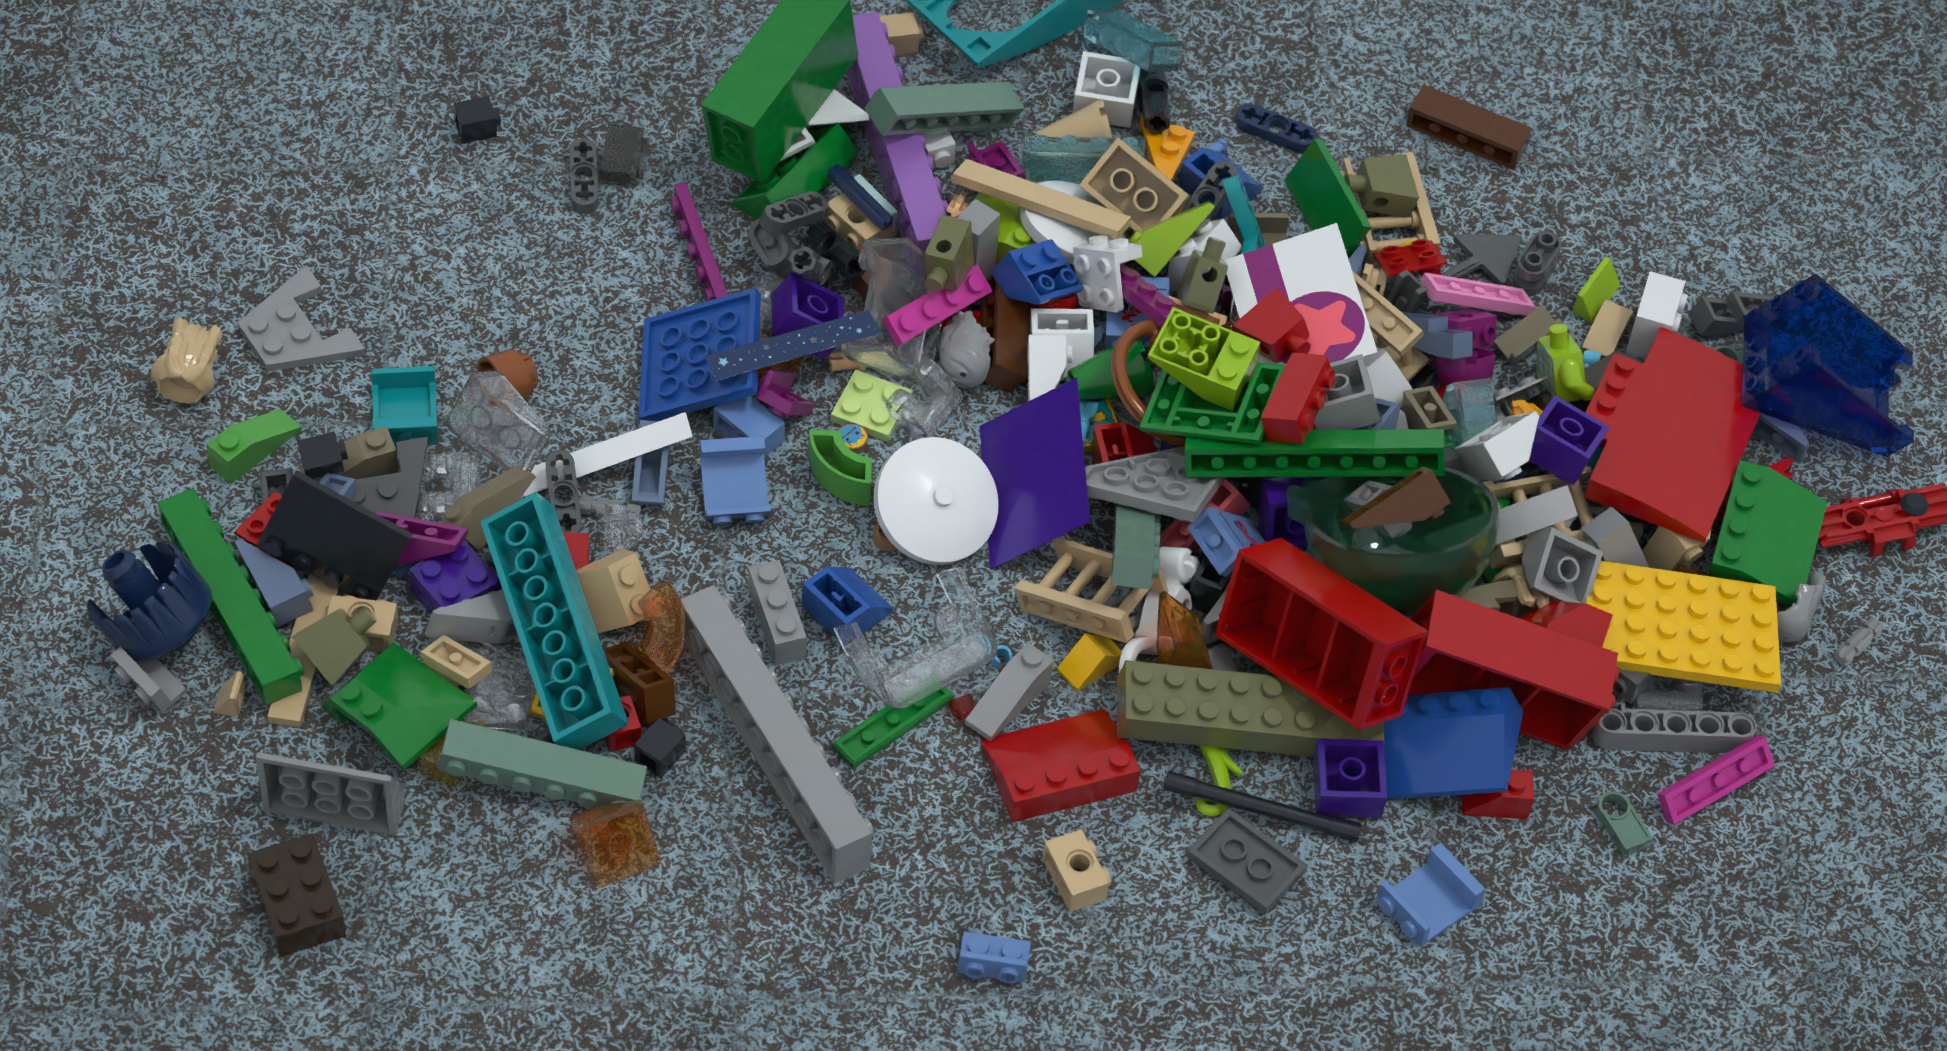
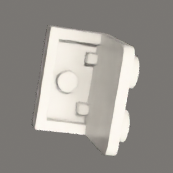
[1073,235,1143,313]

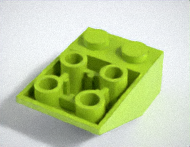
[1147,307,1261,411]

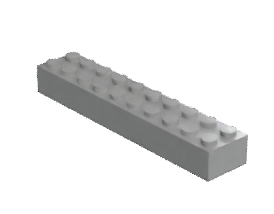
[679,585,874,884]

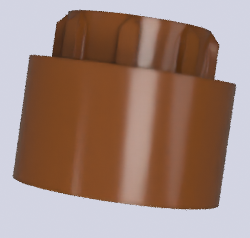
[477,349,538,409]

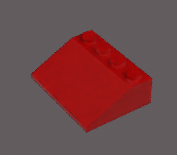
[980,709,1140,823]

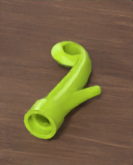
[1195,746,1243,817]

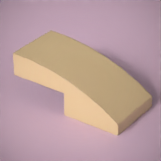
[1582,300,1634,359]

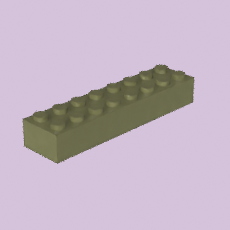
[1117,660,1385,757]

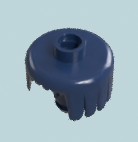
[87,542,212,662]

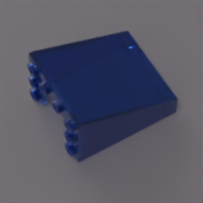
[1742,273,1914,457]

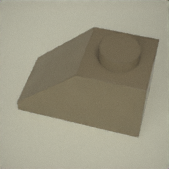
[1401,386,1457,432]

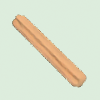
[946,191,970,218]

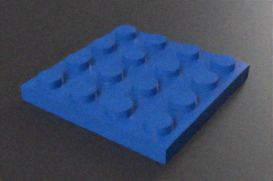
[639,288,761,421]

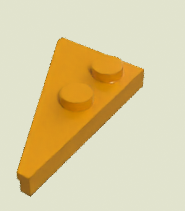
[1138,116,1195,181]

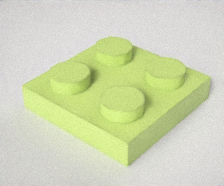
[830,369,913,442]

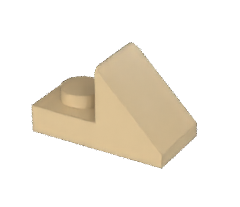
[420,635,492,689]

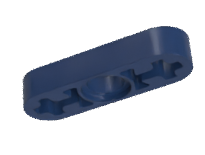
[1236,104,1318,154]

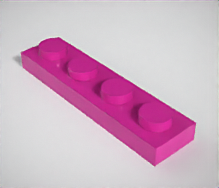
[881,264,992,346]
[1657,735,1775,825]

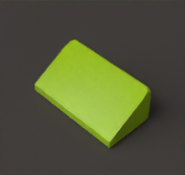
[1573,257,1620,323]

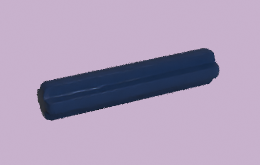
[827,164,893,231]

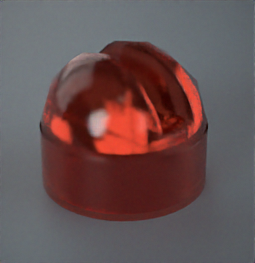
[947,693,975,720]

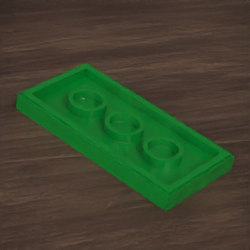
[1284,139,1372,258]

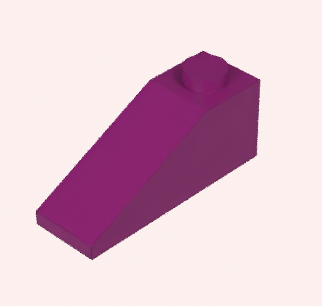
[376,511,468,566]

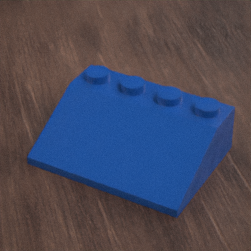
[1384,687,1524,800]

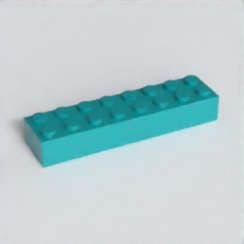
[480,492,629,750]

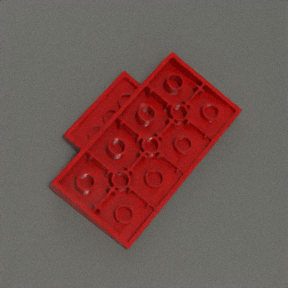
[1584,327,1773,543]

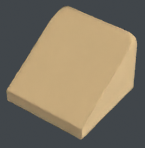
[214,671,246,717]

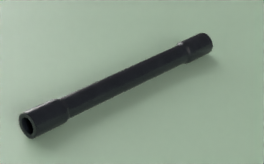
[1163,770,1361,843]

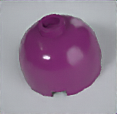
[1433,348,1496,392]

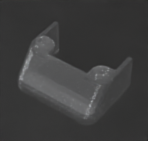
[833,567,998,709]

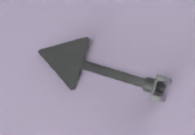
[1387,234,1521,313]

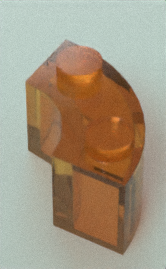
[635,579,686,674]

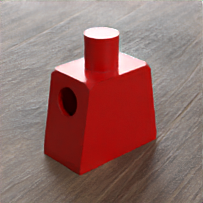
[1233,287,1311,363]

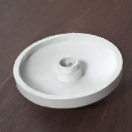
[1019,181,1135,265]
[874,437,999,565]

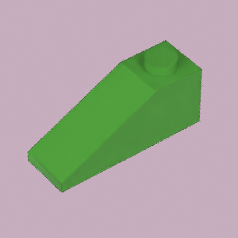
[206,409,302,484]

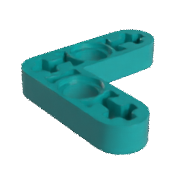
[1223,175,1266,254]

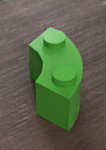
[808,430,872,506]

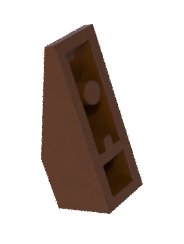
[1341,467,1451,528]
[603,642,676,724]

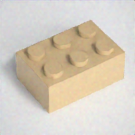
[1079,137,1191,233]

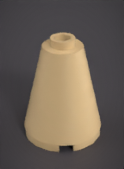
[1032,100,1113,160]

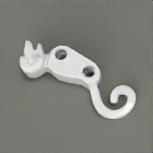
[1119,546,1200,673]

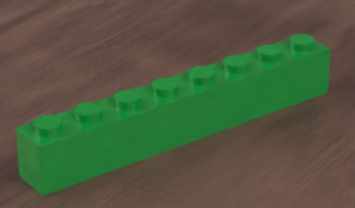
[1185,429,1444,477]
[157,488,304,705]

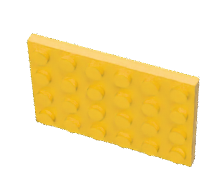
[1586,561,1781,693]

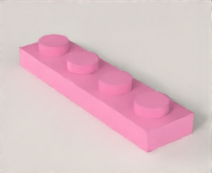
[1420,273,1536,316]

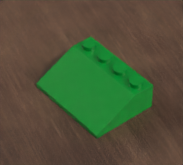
[1708,460,1827,606]

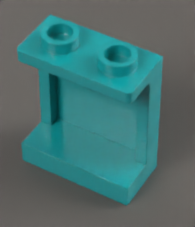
[371,366,438,447]

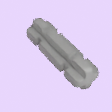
[579,495,641,523]
[1834,618,1883,667]

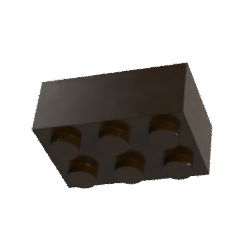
[246,833,346,957]

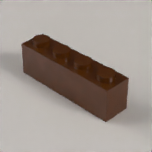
[1406,84,1532,170]
[980,274,1030,392]

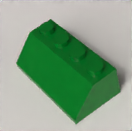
[731,123,858,220]

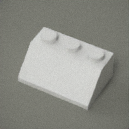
[1454,411,1539,482]

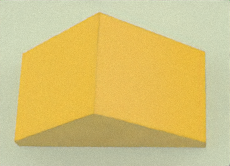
[1057,634,1122,692]

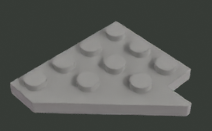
[1085,446,1226,522]

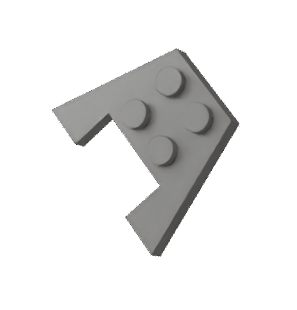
[237,265,366,372]

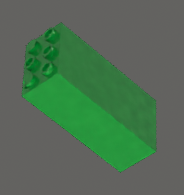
[701,0,858,183]

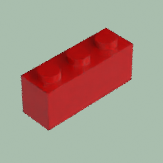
[1261,353,1335,444]

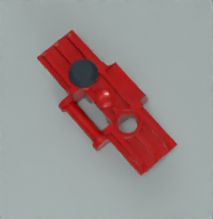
[1818,483,1947,557]

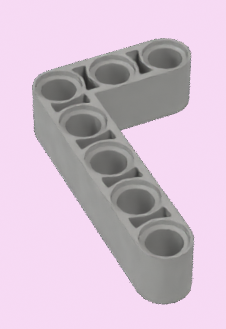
[1592,692,1757,753]

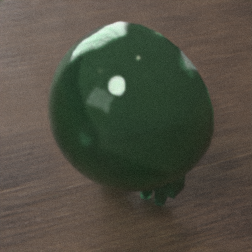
[1286,467,1500,617]

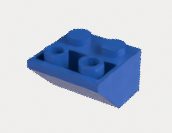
[1178,147,1263,219]
[991,239,1084,305]
[802,566,894,646]

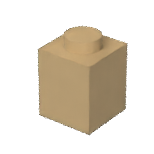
[879,12,924,55]

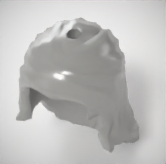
[937,311,995,389]
[1776,571,1826,642]

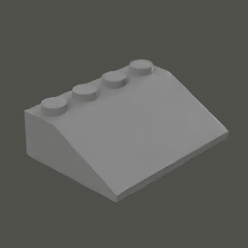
[256,752,405,835]

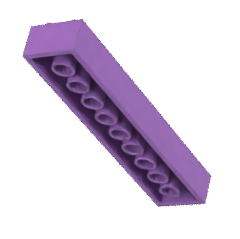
[846,11,949,279]

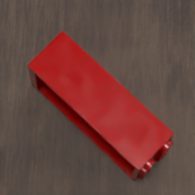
[1215,538,1428,731]
[1408,589,1620,750]

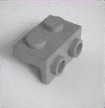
[110,647,187,713]

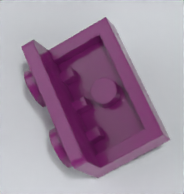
[965,140,1027,180]
[756,369,815,418]

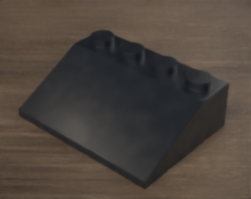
[257,470,413,600]

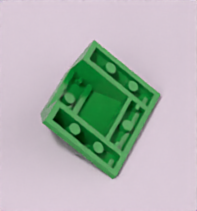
[1139,362,1286,444]
[320,642,478,770]

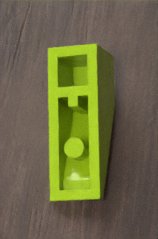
[1128,201,1215,277]

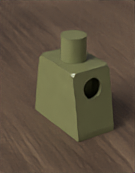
[1344,154,1419,218]
[925,215,975,292]
[1176,237,1228,314]
[292,607,377,686]

